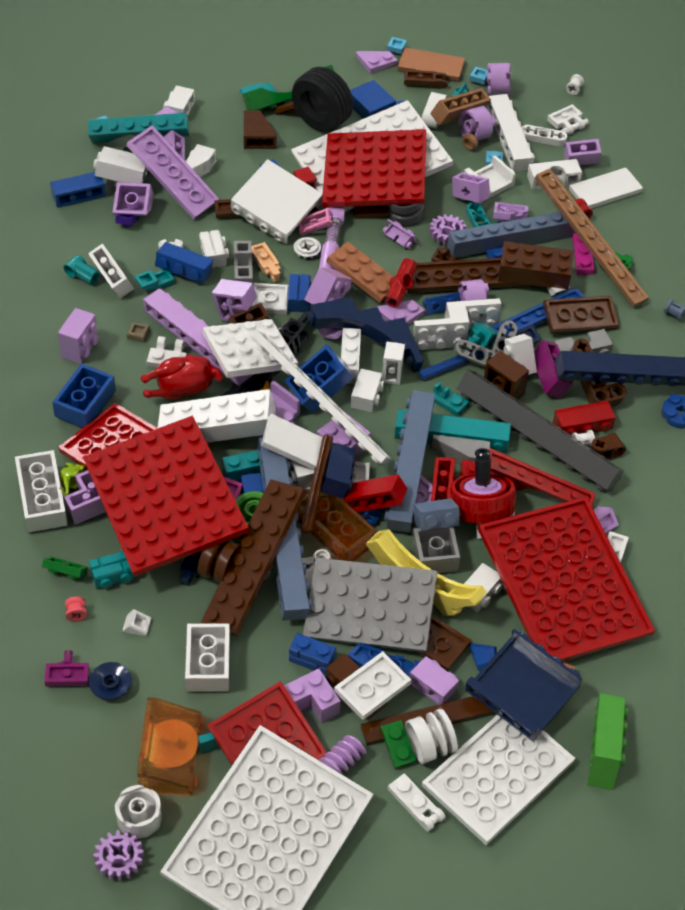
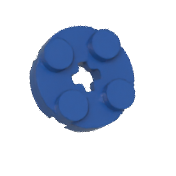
[661,394,685,429]

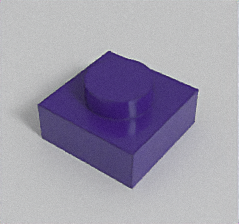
[115,215,139,227]

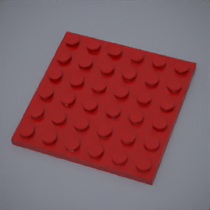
[322,129,427,208]

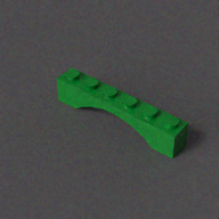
[242,65,334,112]

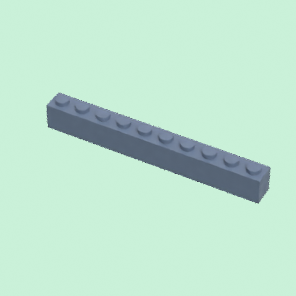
[257,438,312,620]

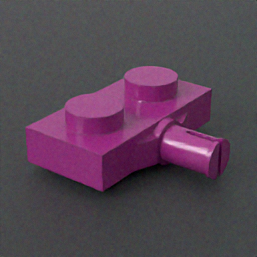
[44,650,89,686]

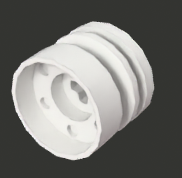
[405,708,458,764]

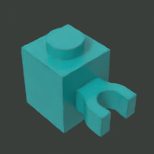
[467,322,498,349]

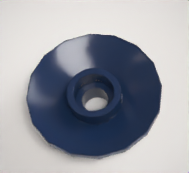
[89,662,132,700]

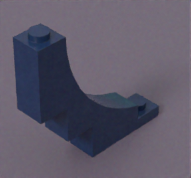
[307,297,424,373]

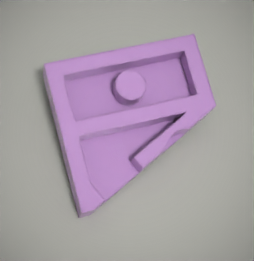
[356,51,397,74]
[377,300,425,325]

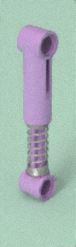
[319,207,345,270]

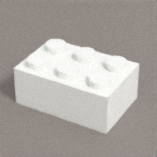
[185,624,230,692]

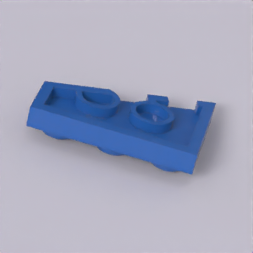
[348,643,420,677]

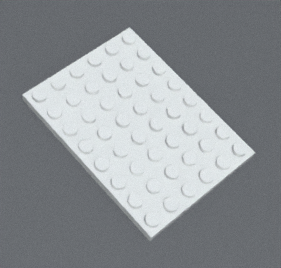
[291,100,453,212]
[160,725,373,910]

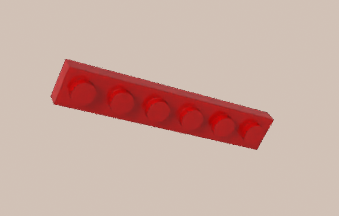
[489,448,596,506]

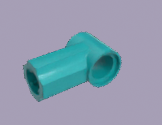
[63,255,100,285]

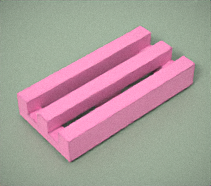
[298,208,333,236]

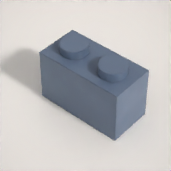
[414,498,459,531]

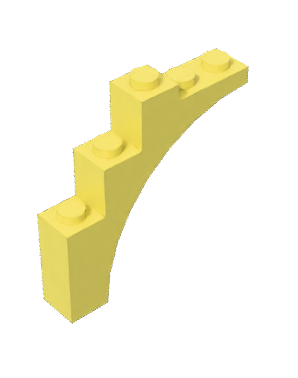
[366,529,487,616]

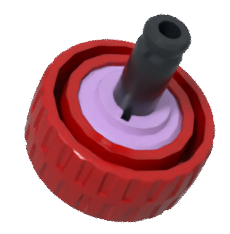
[450,448,516,524]

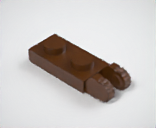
[404,70,448,89]

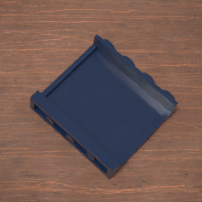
[466,629,582,742]

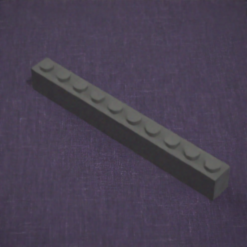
[456,370,624,491]

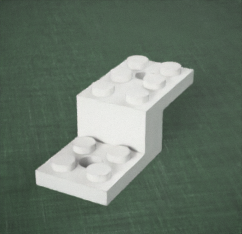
[413,298,501,350]

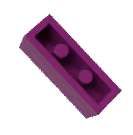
[534,340,572,398]

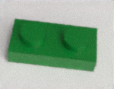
[42,556,88,579]
[380,720,416,769]

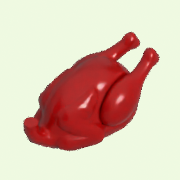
[140,354,223,400]

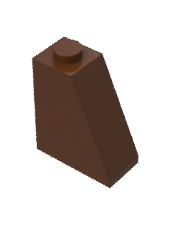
[244,110,277,149]

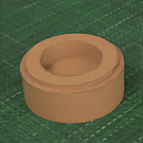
[462,133,478,150]

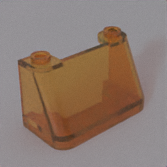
[137,697,205,796]

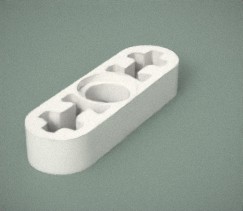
[521,125,567,147]

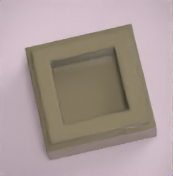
[127,322,150,343]

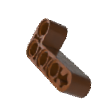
[570,339,627,407]

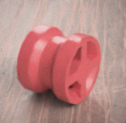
[65,596,87,622]

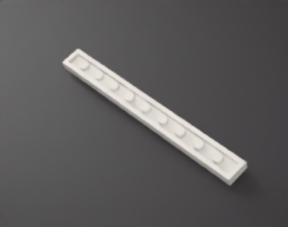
[253,331,392,465]

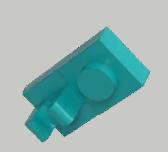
[432,382,469,417]

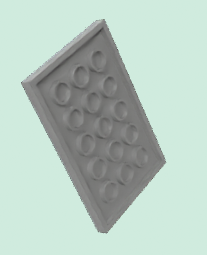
[303,558,438,653]

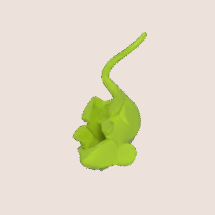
[59,462,87,497]

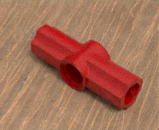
[385,258,417,308]

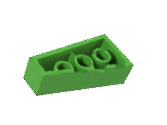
[587,693,628,790]

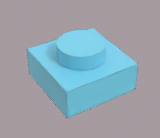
[387,37,407,54]
[469,66,488,85]
[486,151,503,166]

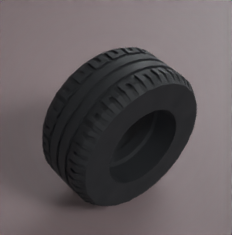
[292,67,353,132]

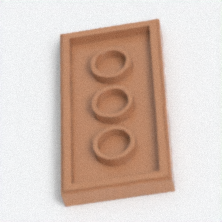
[398,47,465,82]

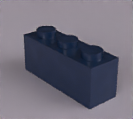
[321,443,356,499]

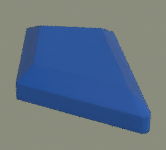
[469,643,497,671]

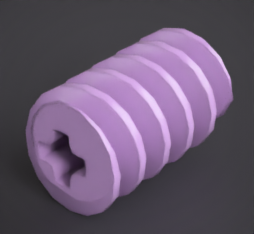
[319,735,367,774]

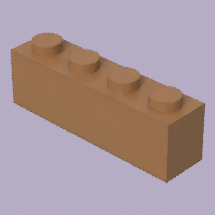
[430,88,491,126]

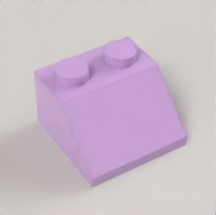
[112,182,154,216]

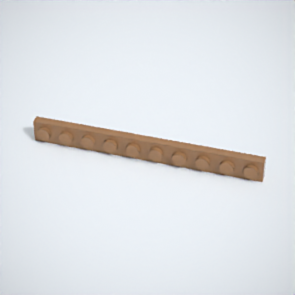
[535,168,649,308]

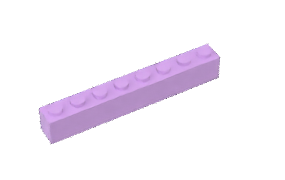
[143,288,254,385]

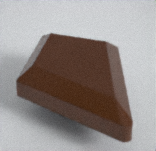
[274,101,298,115]
[431,247,457,262]

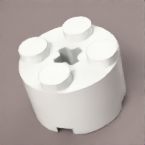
[115,785,162,839]

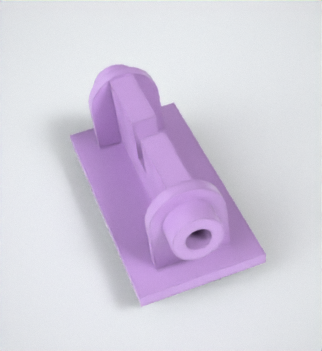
[382,219,417,249]

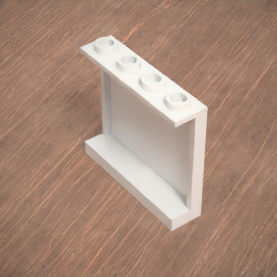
[231,159,323,244]

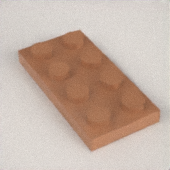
[326,242,393,303]

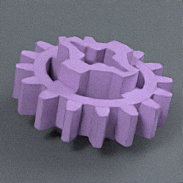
[429,214,466,245]
[93,830,144,881]

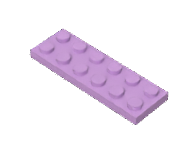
[126,125,219,220]

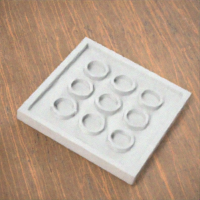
[202,319,298,378]

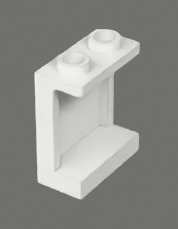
[464,156,516,201]

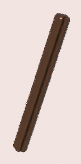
[301,434,333,534]

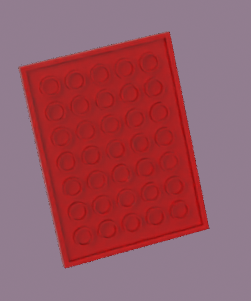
[83,415,249,577]
[478,497,655,662]

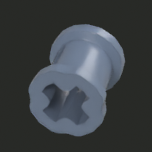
[664,299,685,321]

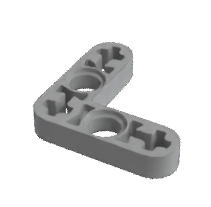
[454,320,517,367]

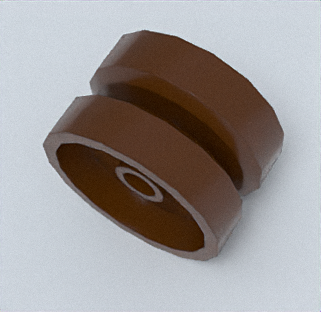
[197,541,241,584]

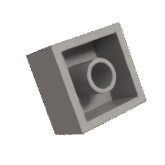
[412,527,460,573]

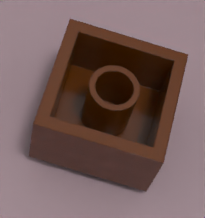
[484,350,529,400]

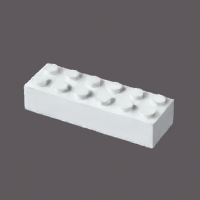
[158,389,276,443]

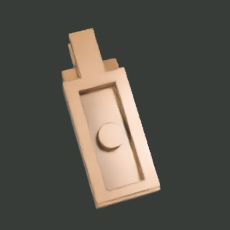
[251,242,281,282]

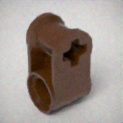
[591,433,626,459]

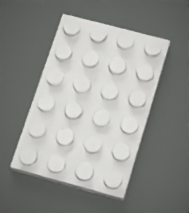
[422,715,576,845]

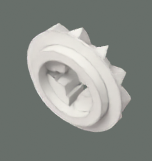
[294,237,321,259]

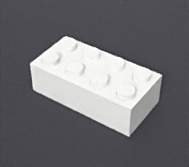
[15,450,68,533]

